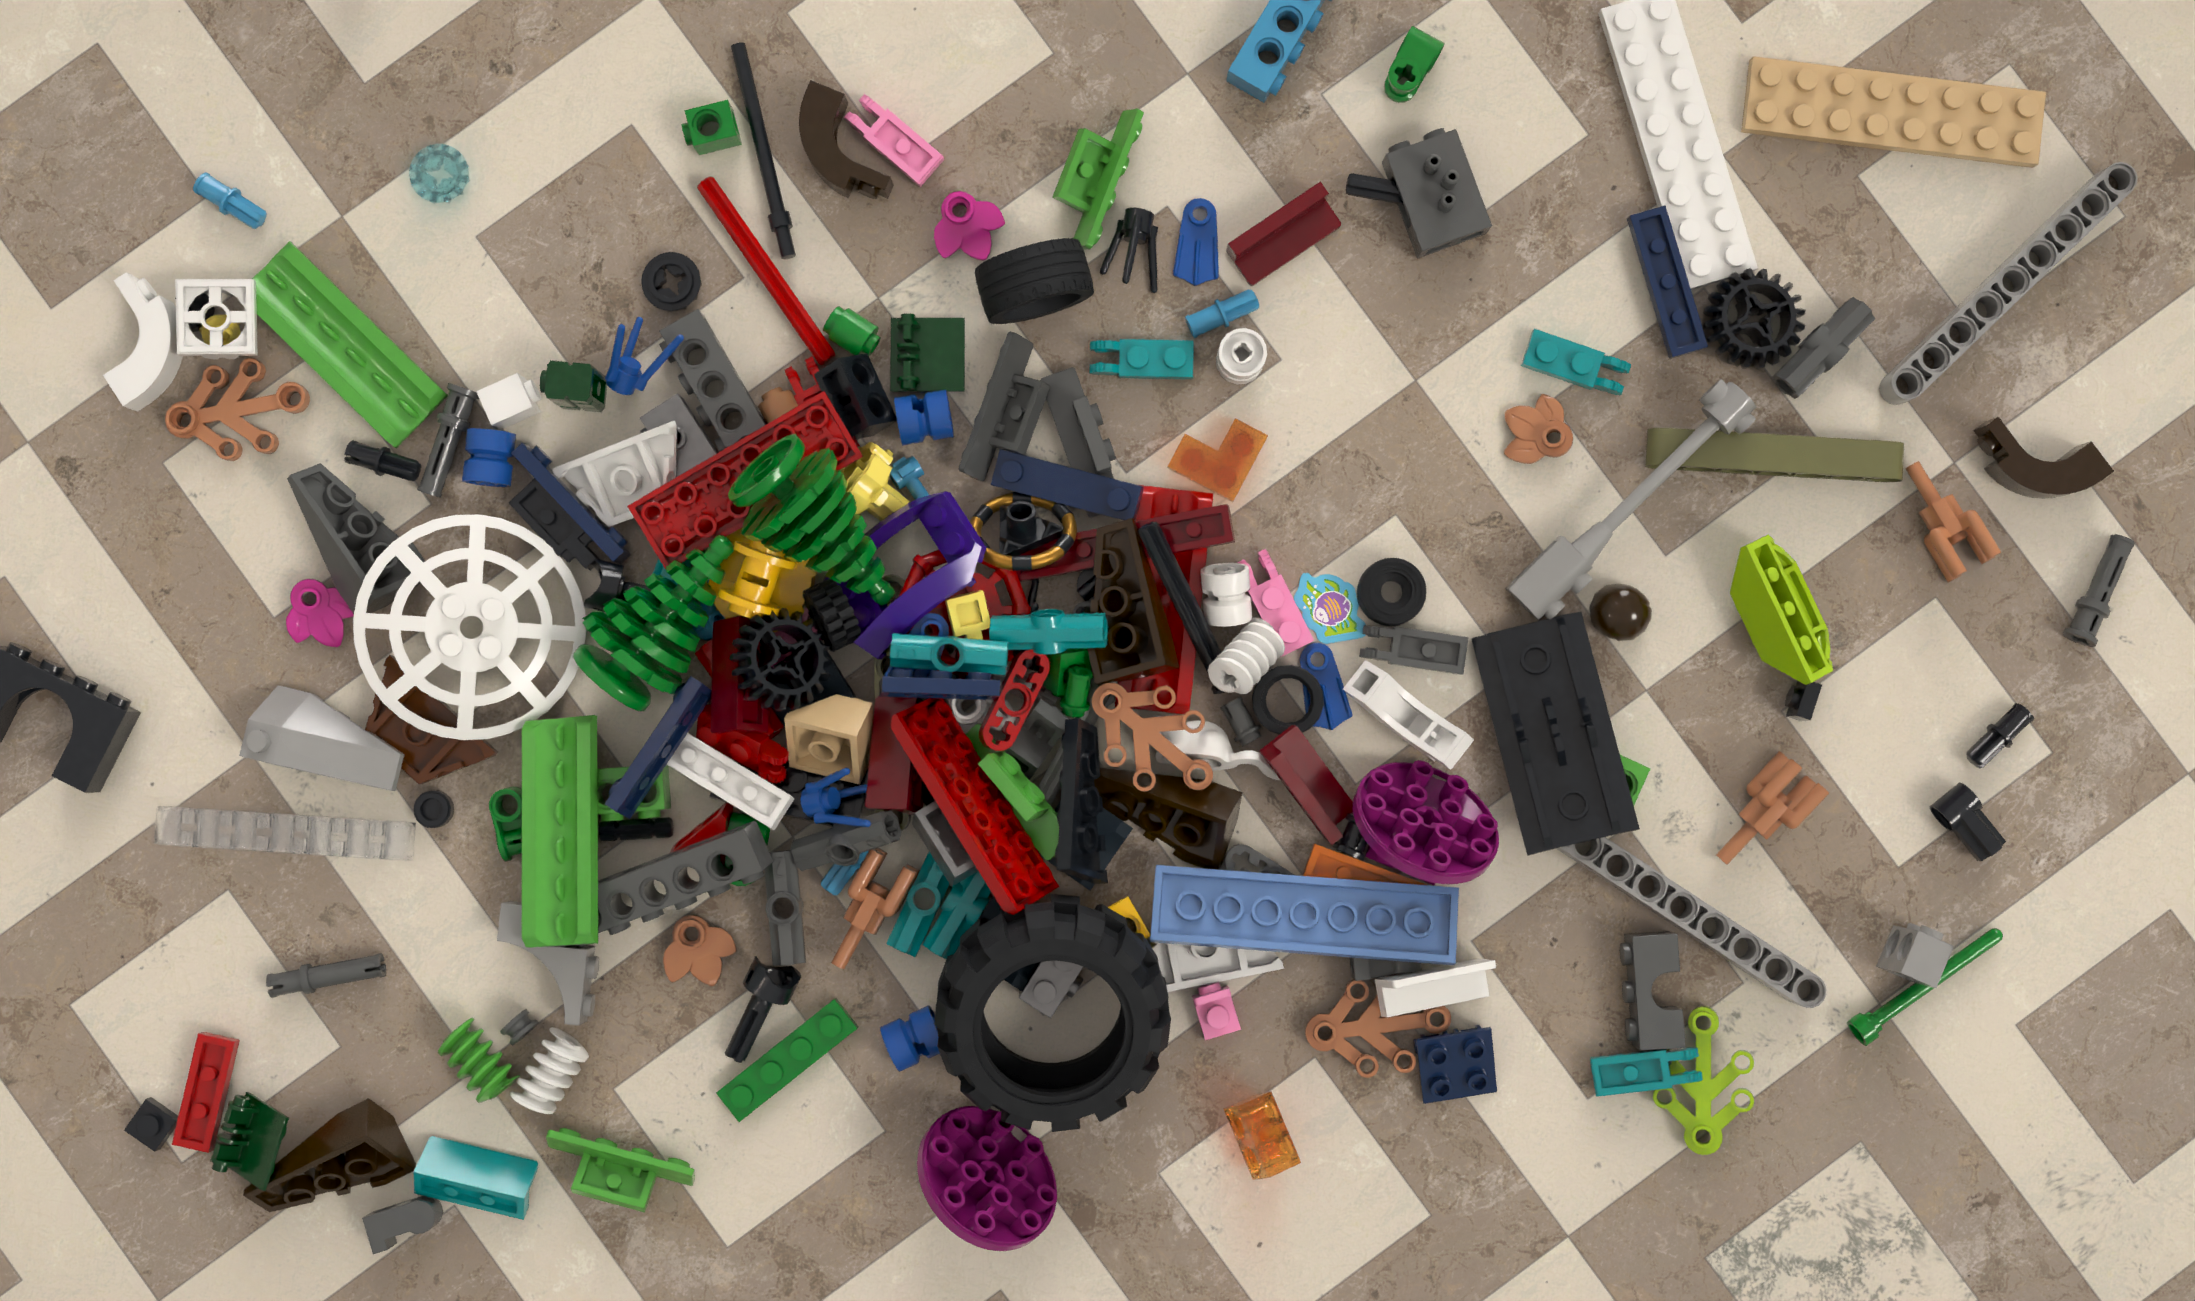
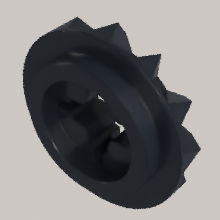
[641,252,702,312]

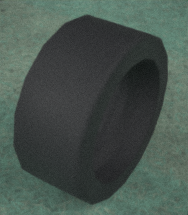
[1252,665,1324,735]

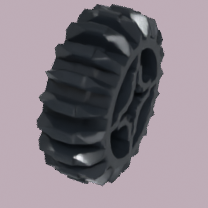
[1703,268,1806,369]
[729,608,834,712]

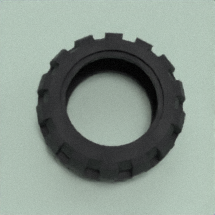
[934,894,1171,1132]

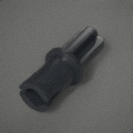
[344,440,422,481]
[1966,703,2034,769]

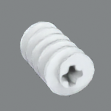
[1208,617,1285,694]
[510,1027,589,1114]

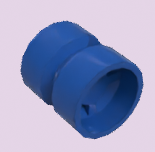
[894,390,954,446]
[462,428,516,487]
[880,1005,940,1072]

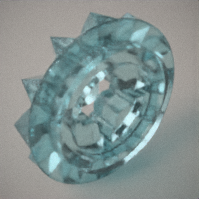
[409,144,470,204]

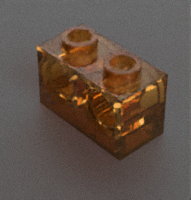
[1224,1091,1301,1180]

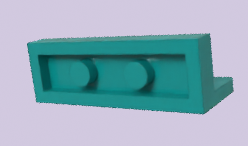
[413,1136,538,1220]

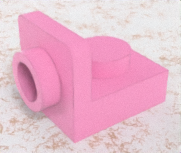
[1192,982,1241,1040]

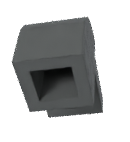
[1005,699,1069,780]

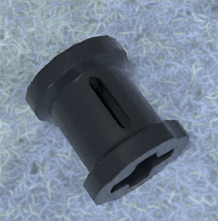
[1333,813,1367,861]

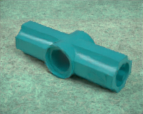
[989,609,1108,654]
[890,633,1008,675]
[886,852,950,957]
[922,871,991,959]

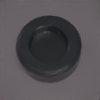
[413,791,454,828]

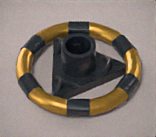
[970,492,1077,571]

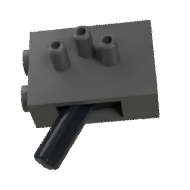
[1345,128,1492,259]

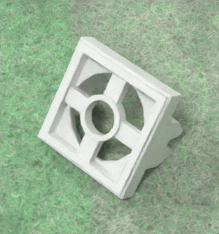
[175,279,258,360]

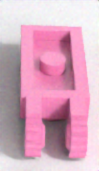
[844,94,944,187]
[1237,549,1314,657]

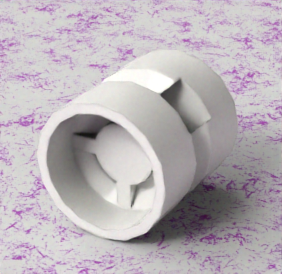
[1216,328,1267,385]
[1200,563,1252,627]

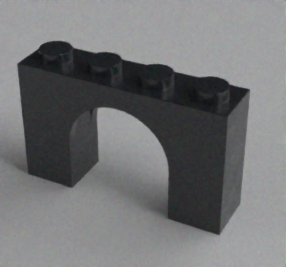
[0,642,141,793]

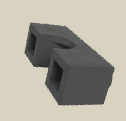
[1619,931,1686,1050]

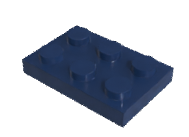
[879,670,1000,700]

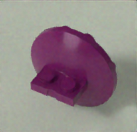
[1353,760,1499,886]
[917,1106,1057,1251]

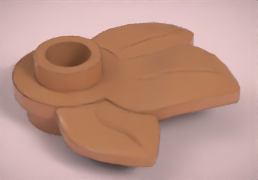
[1504,394,1573,464]
[663,915,737,986]

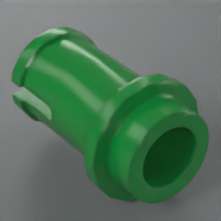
[1060,666,1093,718]

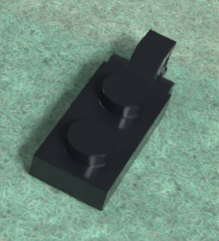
[509,478,600,571]

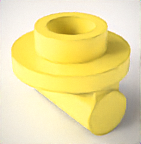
[199,314,241,345]

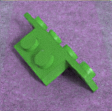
[1052,108,1144,250]
[965,724,1059,860]
[546,1128,695,1213]

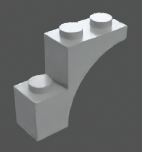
[497,901,599,1026]

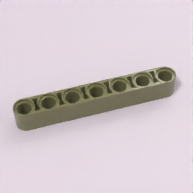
[1645,428,1904,483]

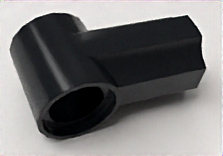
[1929,782,2006,861]

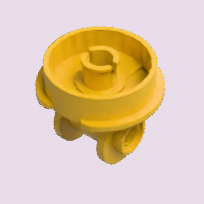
[708,528,817,632]

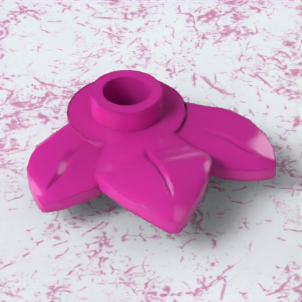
[934,191,1005,260]
[286,579,354,647]

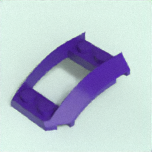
[822,491,986,659]

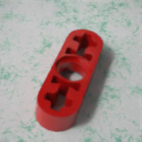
[979,649,1050,751]

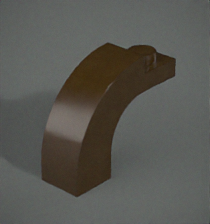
[799,80,894,199]
[1973,417,2114,499]

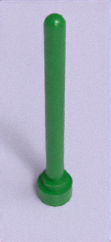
[1847,928,2003,1046]

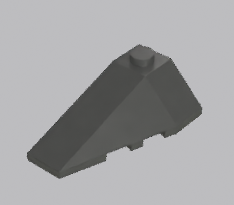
[287,463,433,614]

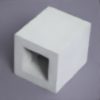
[476,373,541,430]

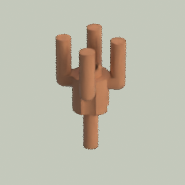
[1906,461,2001,582]
[1716,751,1829,865]
[831,848,920,969]

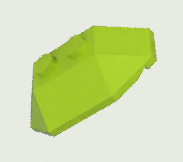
[1730,534,1833,685]

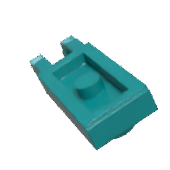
[1521,329,1631,396]
[1089,339,1194,380]
[1590,1047,1703,1097]

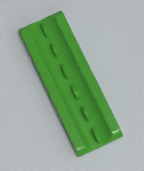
[252,241,448,449]
[522,715,598,948]

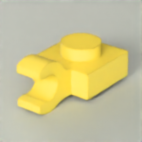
[945,590,990,640]

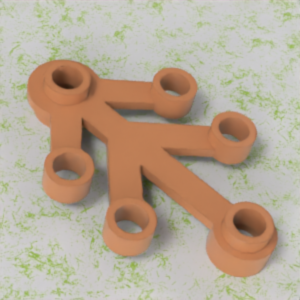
[165,358,310,461]
[1092,682,1213,791]
[1305,974,1451,1078]

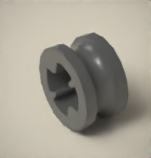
[500,1009,539,1046]

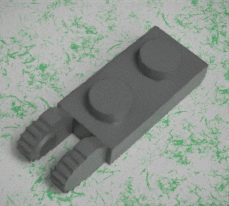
[1359,625,1469,675]

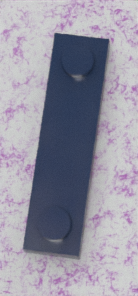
[1627,205,1708,359]
[511,443,631,565]
[991,449,1144,520]
[605,676,711,819]

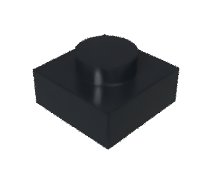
[1785,681,1822,721]
[124,1097,178,1152]

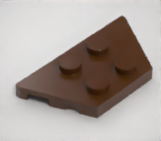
[365,655,498,784]

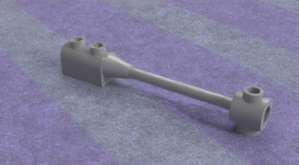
[1505,379,1756,620]

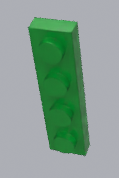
[716,998,859,1122]

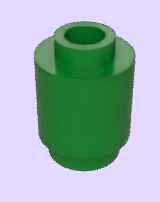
[823,306,881,356]

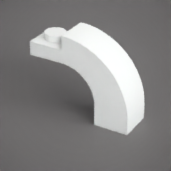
[103,272,183,412]
[1343,660,1474,770]

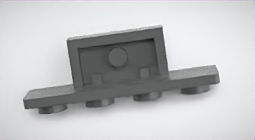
[958,332,1050,482]
[1040,367,1116,518]

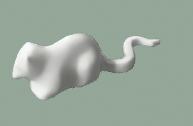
[1149,715,1281,781]

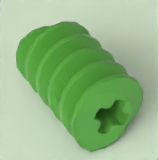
[438,1018,520,1103]

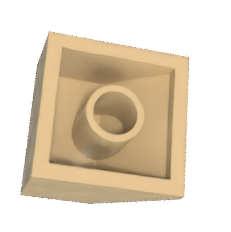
[784,694,873,785]

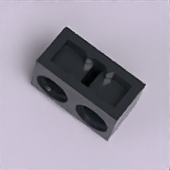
[814,353,897,440]

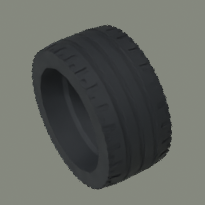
[975,238,1094,324]

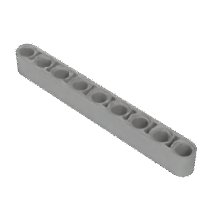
[1879,162,2138,405]
[1557,837,1826,1008]

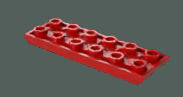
[627,391,863,569]
[1115,485,1213,714]
[891,698,1059,915]

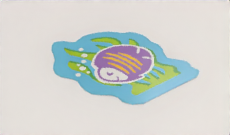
[1294,573,1366,644]

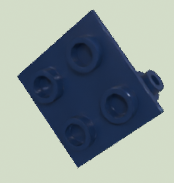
[1413,1025,1497,1104]

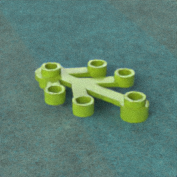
[1653,1006,1754,1155]

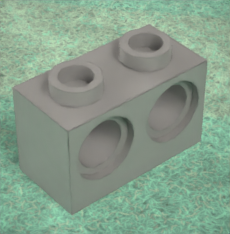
[1876,923,1954,988]

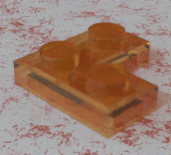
[1167,418,1268,503]

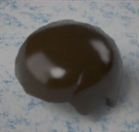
[1589,584,1652,641]

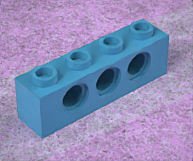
[1226,0,1332,103]

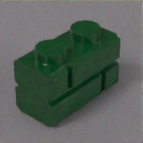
[540,360,607,413]

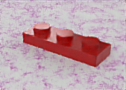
[172,1032,240,1153]

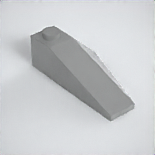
[239,685,404,791]

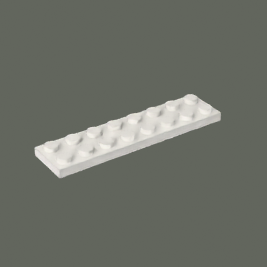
[1598,0,1758,290]

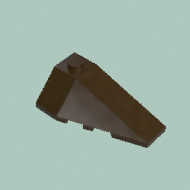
[1087,518,1179,684]
[1094,768,1243,870]
[243,1098,416,1212]

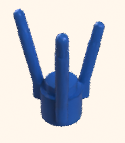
[605,317,684,395]
[800,768,871,827]

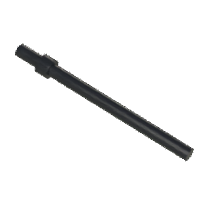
[731,42,796,259]

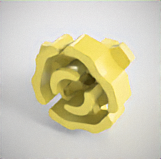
[841,442,909,522]

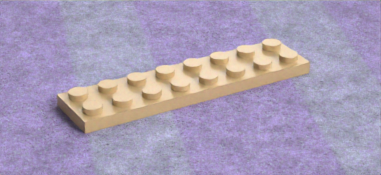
[1741,56,2046,168]

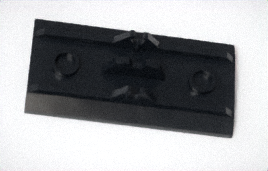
[1471,612,1640,856]

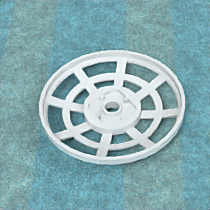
[353,514,586,740]

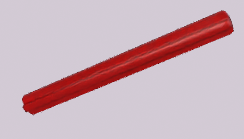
[697,176,836,365]

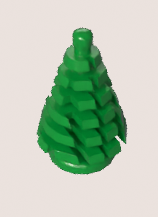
[728,434,895,606]
[573,535,734,711]

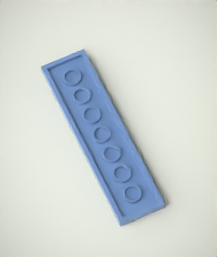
[1150,865,1459,965]

